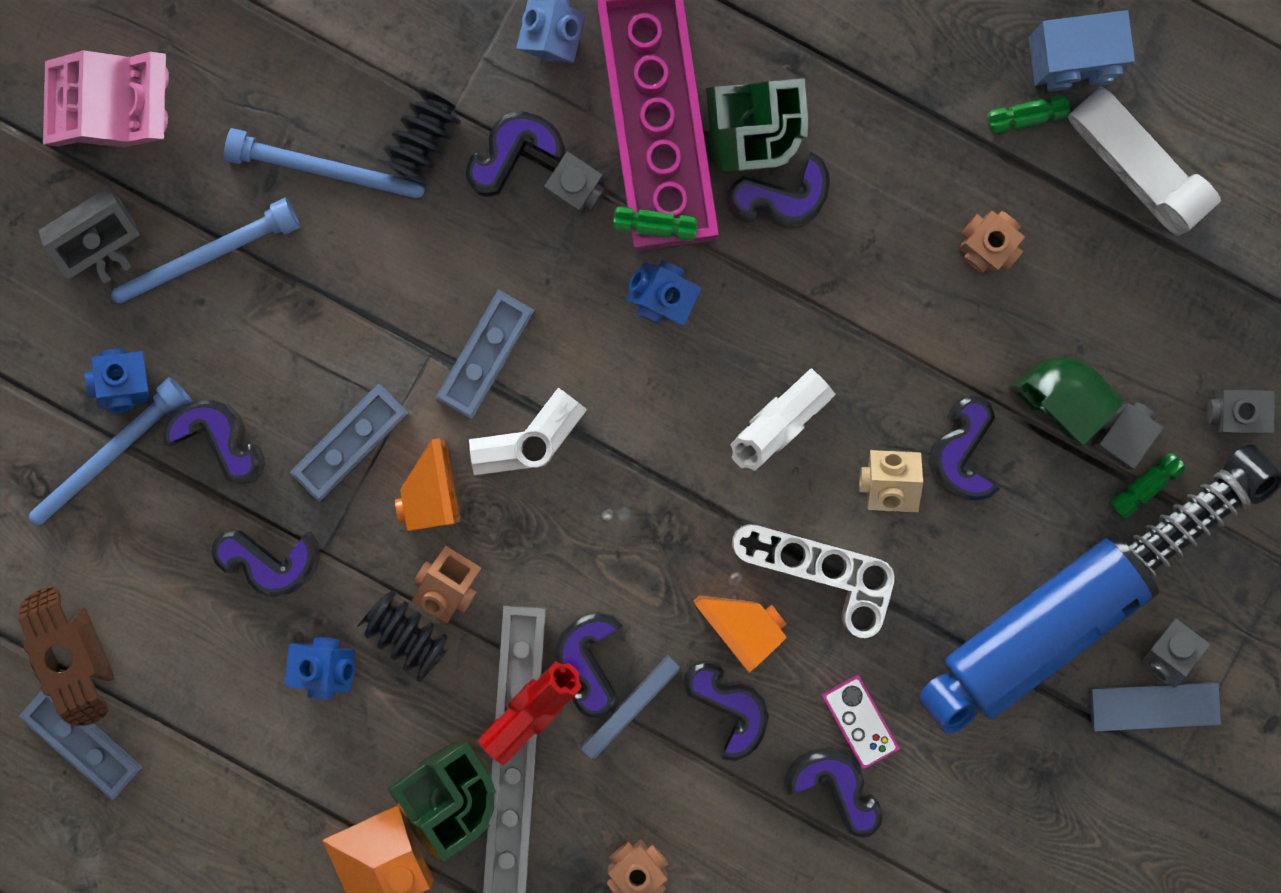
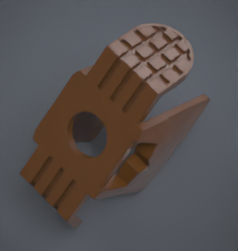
[18,587,114,726]

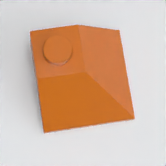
[395,438,461,531]
[693,595,787,673]
[322,805,434,893]

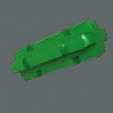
[987,95,1071,134]
[613,207,698,241]
[1110,453,1186,519]

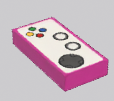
[821,674,900,769]

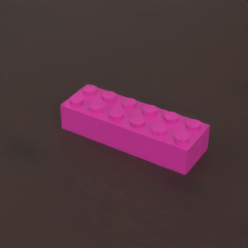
[597,0,719,252]

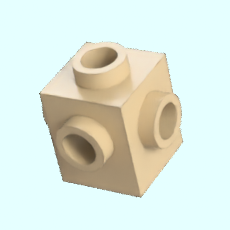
[859,450,923,512]

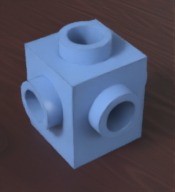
[516,0,586,63]

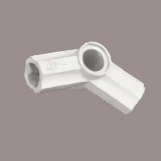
[730,368,836,471]
[469,388,587,476]

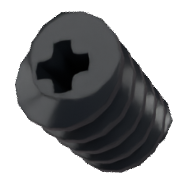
[377,86,461,183]
[357,590,449,682]

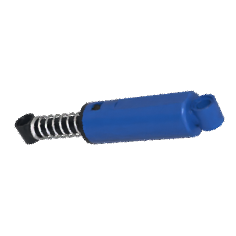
[919,444,1281,734]

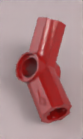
[477,661,582,766]

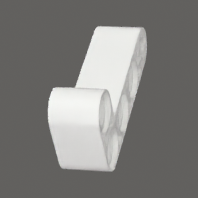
[1068,87,1221,236]
[732,524,895,638]

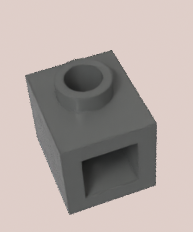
[544,151,605,216]
[1207,390,1275,434]
[1092,402,1164,469]
[1141,618,1211,688]

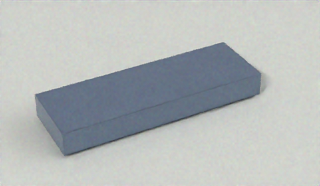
[435,289,535,419]
[289,383,409,502]
[581,654,680,759]
[1090,682,1221,731]
[18,691,143,801]

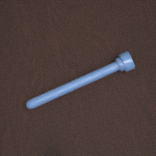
[223,128,425,198]
[111,197,301,303]
[28,377,192,526]

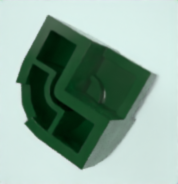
[703,78,808,172]
[1009,356,1124,446]
[387,741,496,862]

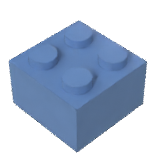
[1028,10,1135,92]

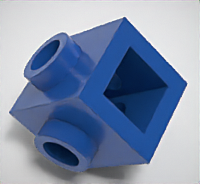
[626,260,701,326]
[84,349,149,413]
[284,637,355,700]

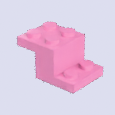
[43,50,169,148]

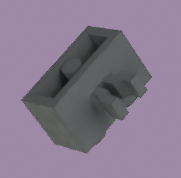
[38,186,139,284]

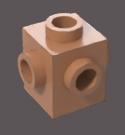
[959,210,1025,274]
[411,546,481,624]
[607,839,669,893]

